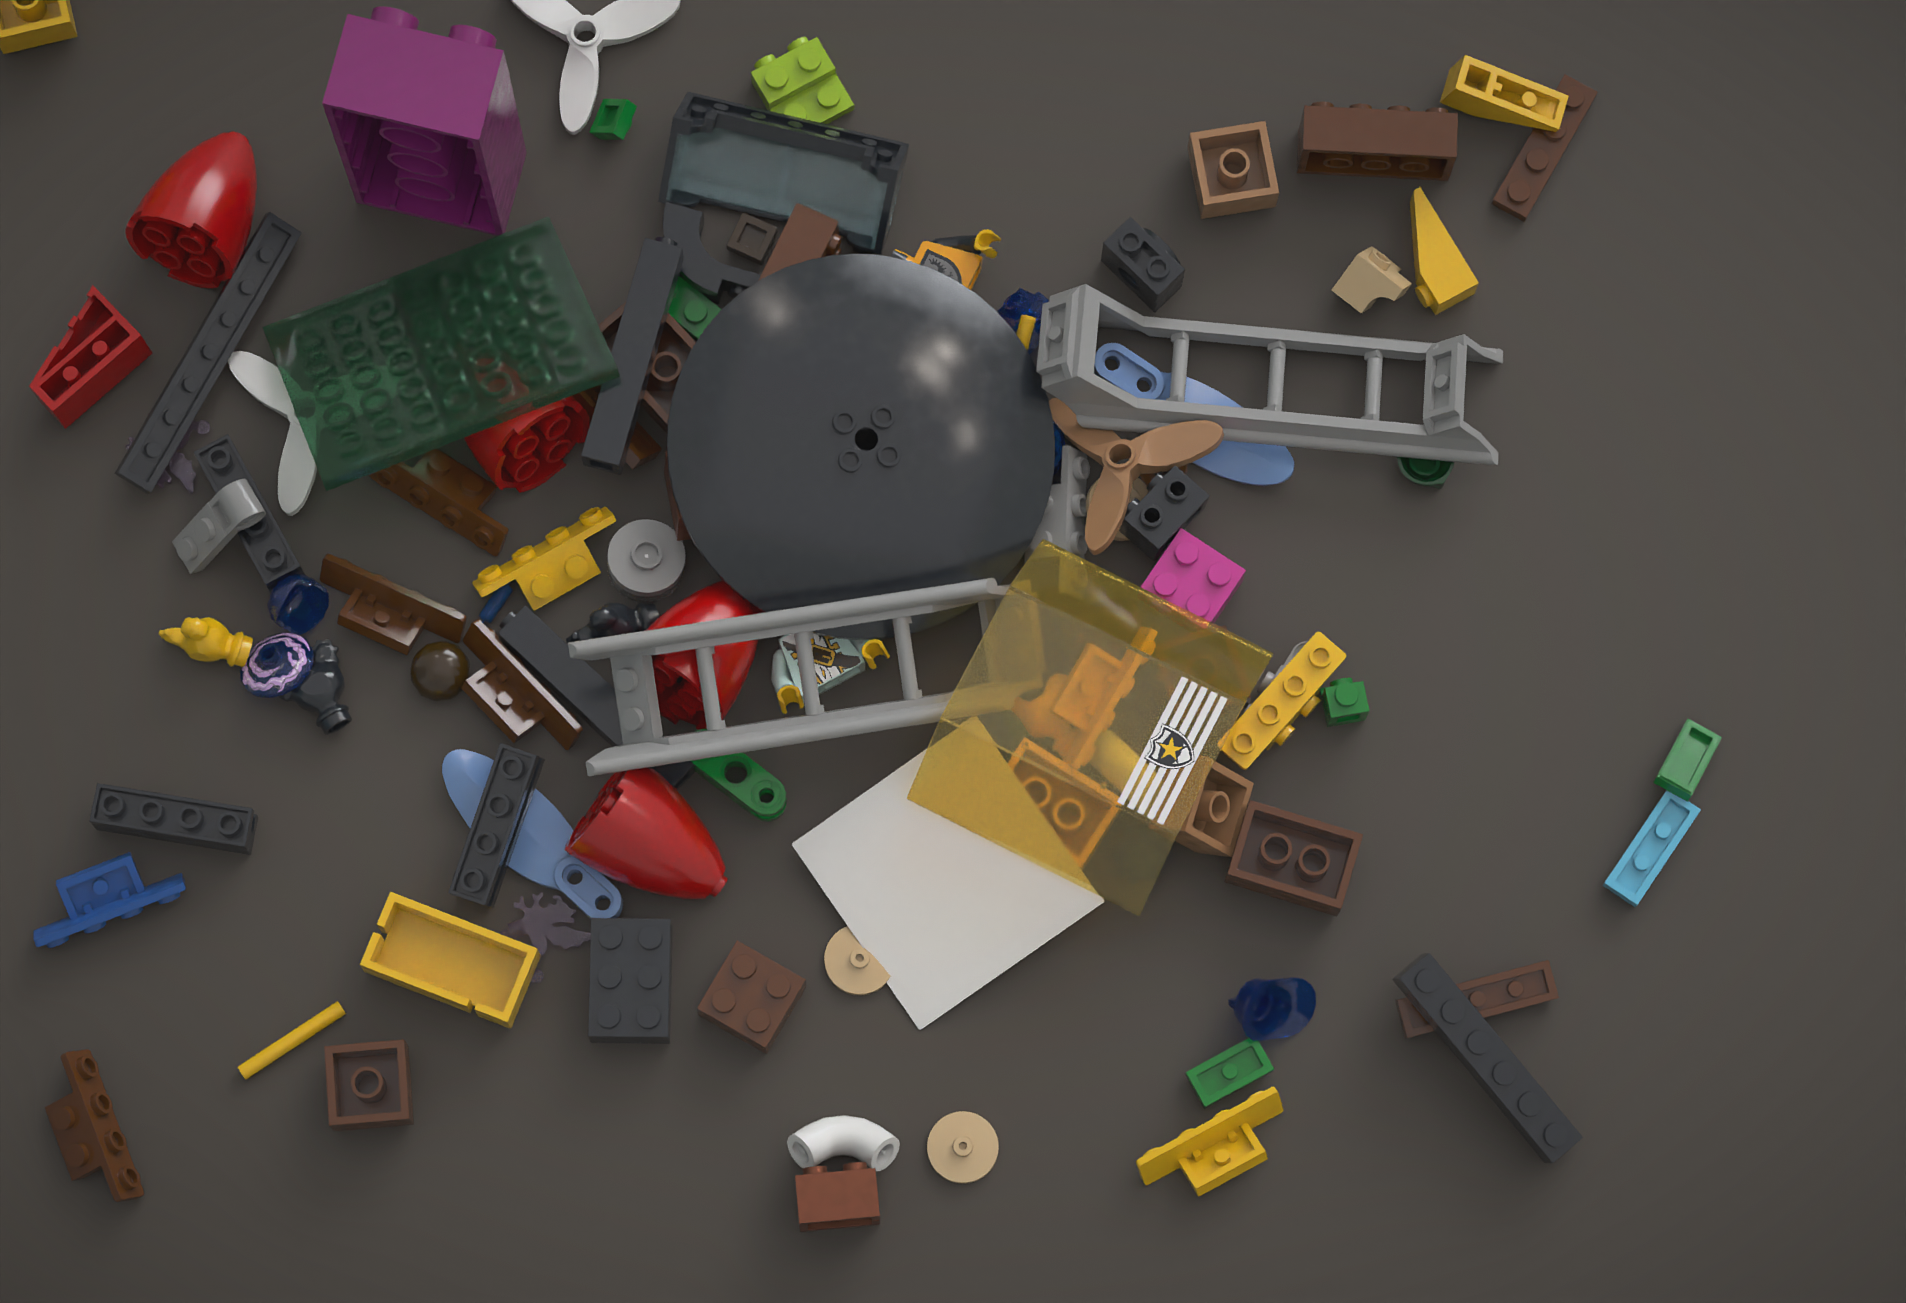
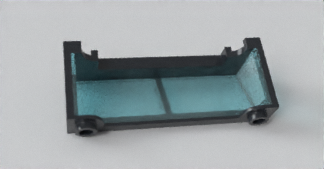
[658,92,909,255]

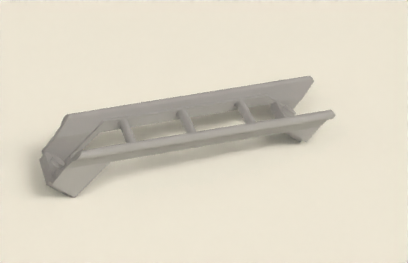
[1036,284,1503,466]
[568,578,1047,777]

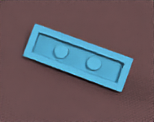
[1602,790,1701,907]

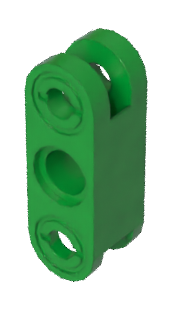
[691,729,787,822]

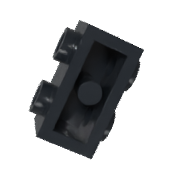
[1119,466,1210,561]

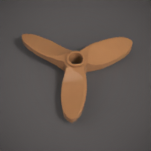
[1049,398,1224,555]

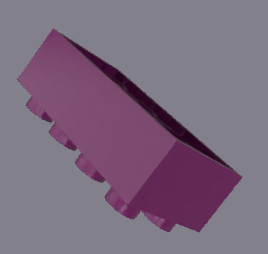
[322,6,527,237]

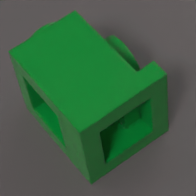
[1320,678,1369,727]

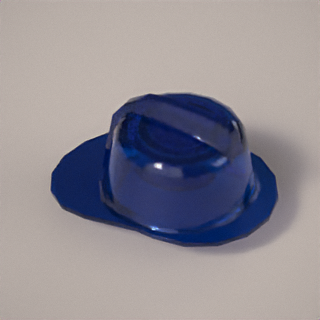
[1228,977,1316,1041]

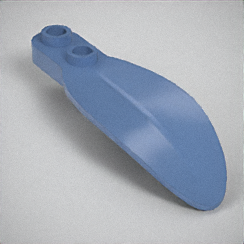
[1094,343,1294,486]
[442,749,623,919]

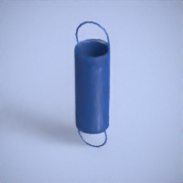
[478,582,513,623]

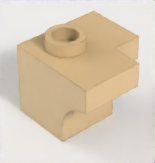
[1332,246,1412,313]

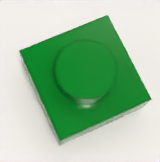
[589,99,637,140]

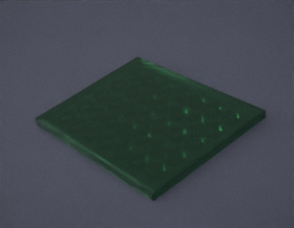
[262,216,620,491]

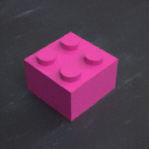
[1136,528,1246,636]

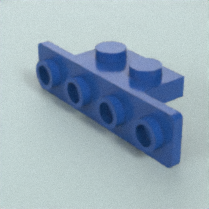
[33,852,186,948]

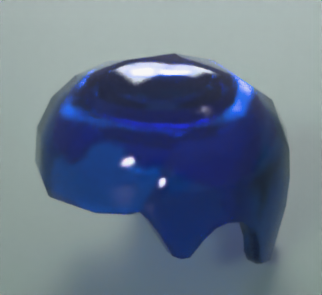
[267,573,329,635]

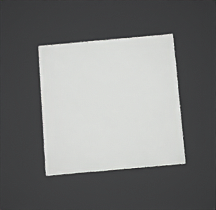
[792,716,1104,1030]

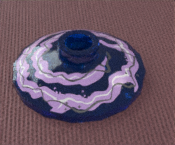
[240,632,314,698]

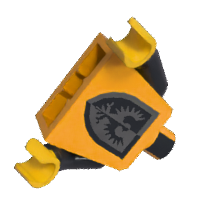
[890,229,1001,290]

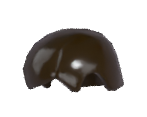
[410,641,470,701]

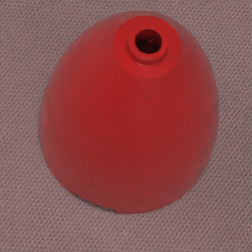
[125,131,257,288]
[446,344,590,493]
[645,580,762,730]
[564,767,728,900]

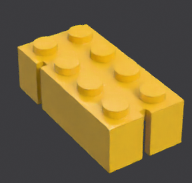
[360,892,541,1029]

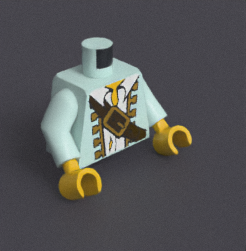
[771,634,890,714]

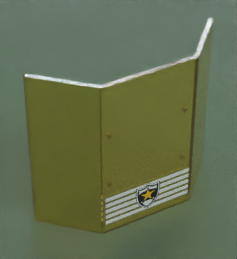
[907,539,1274,916]

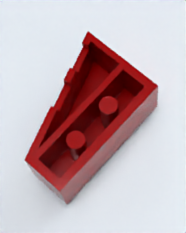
[29,285,153,429]

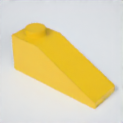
[1440,55,1569,132]
[1410,187,1479,315]

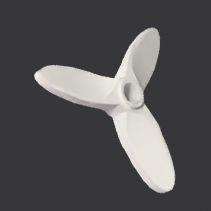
[510,0,681,135]
[228,351,407,516]

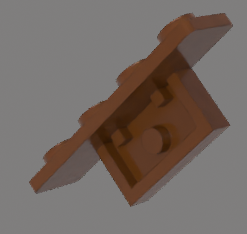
[369,446,509,556]
[320,553,467,655]
[461,619,583,750]
[44,1049,144,1202]

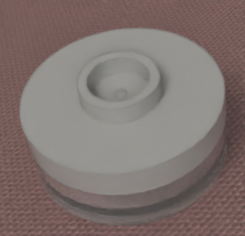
[607,519,685,602]

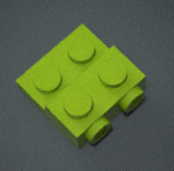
[751,37,854,124]

